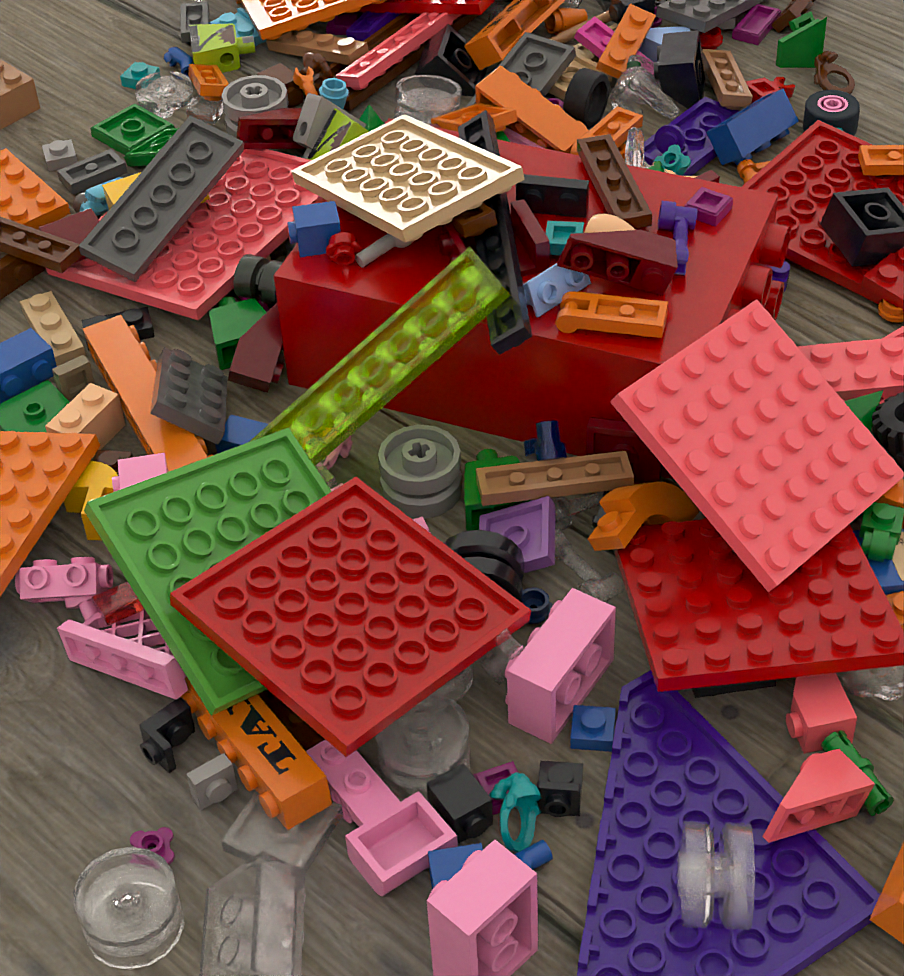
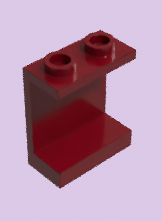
[438,199,550,290]

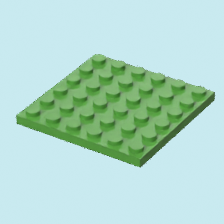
[84,428,332,716]

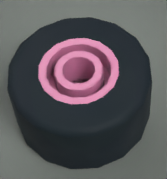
[803,90,860,136]

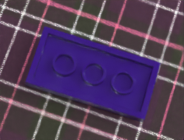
[632,97,739,176]

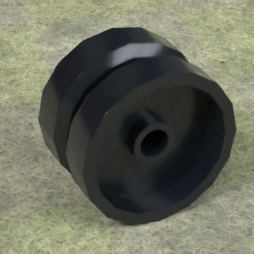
[444,530,524,603]

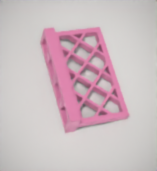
[57,587,188,700]

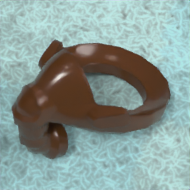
[814,50,855,94]
[299,52,333,81]

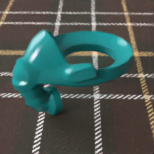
[489,772,541,853]

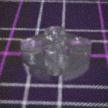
[135,71,194,118]

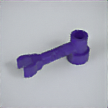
[658,200,697,275]

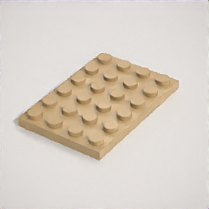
[291,114,525,243]

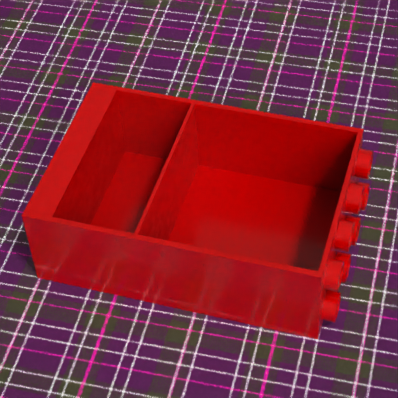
[274,118,791,480]

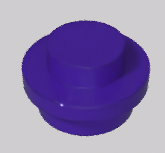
[654,124,685,154]

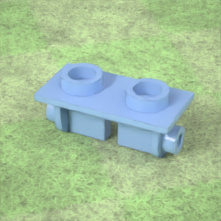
[523,263,591,317]

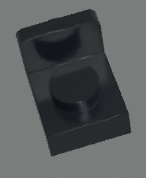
[139,697,195,773]
[536,760,583,817]

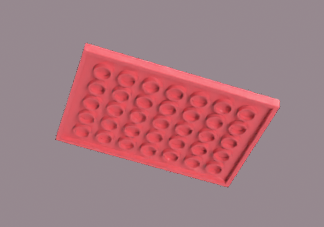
[46,149,327,321]

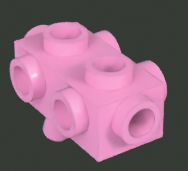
[15,557,113,621]

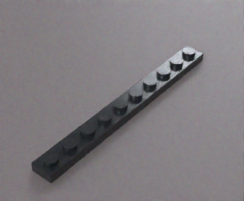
[458,110,532,355]

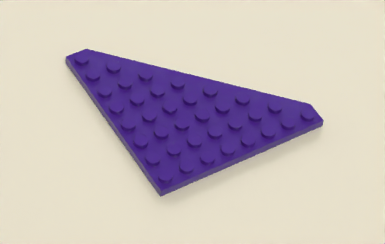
[577,670,880,976]

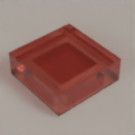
[92,581,144,625]

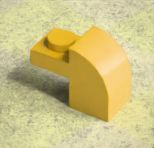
[64,461,118,541]

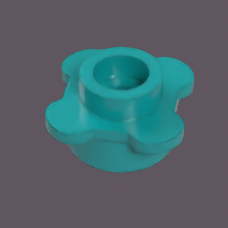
[654,145,691,176]

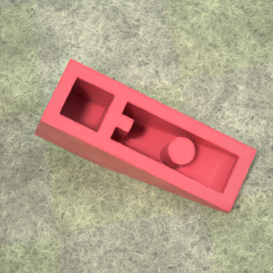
[786,673,857,754]
[762,749,875,843]

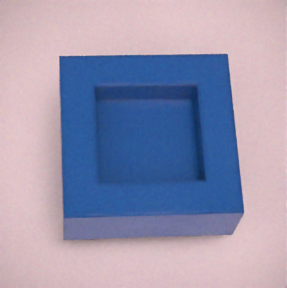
[570,705,616,752]

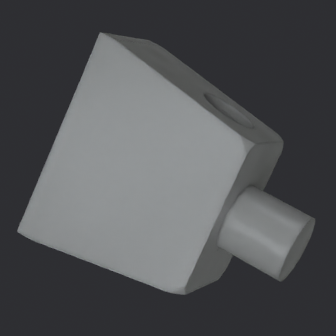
[293,93,366,159]

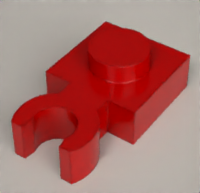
[745,77,795,103]

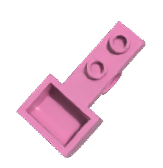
[306,740,458,896]

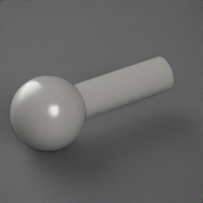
[355,233,414,268]

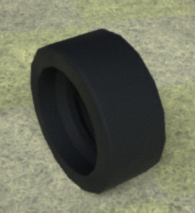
[563,68,610,129]

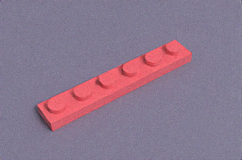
[336,13,462,90]

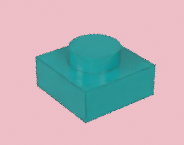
[120,62,161,92]
[546,221,584,256]

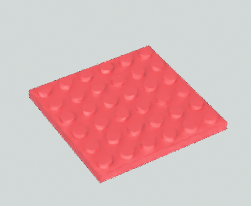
[610,299,904,592]

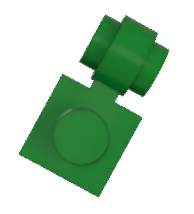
[859,502,904,563]

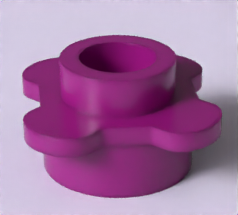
[130,827,175,872]

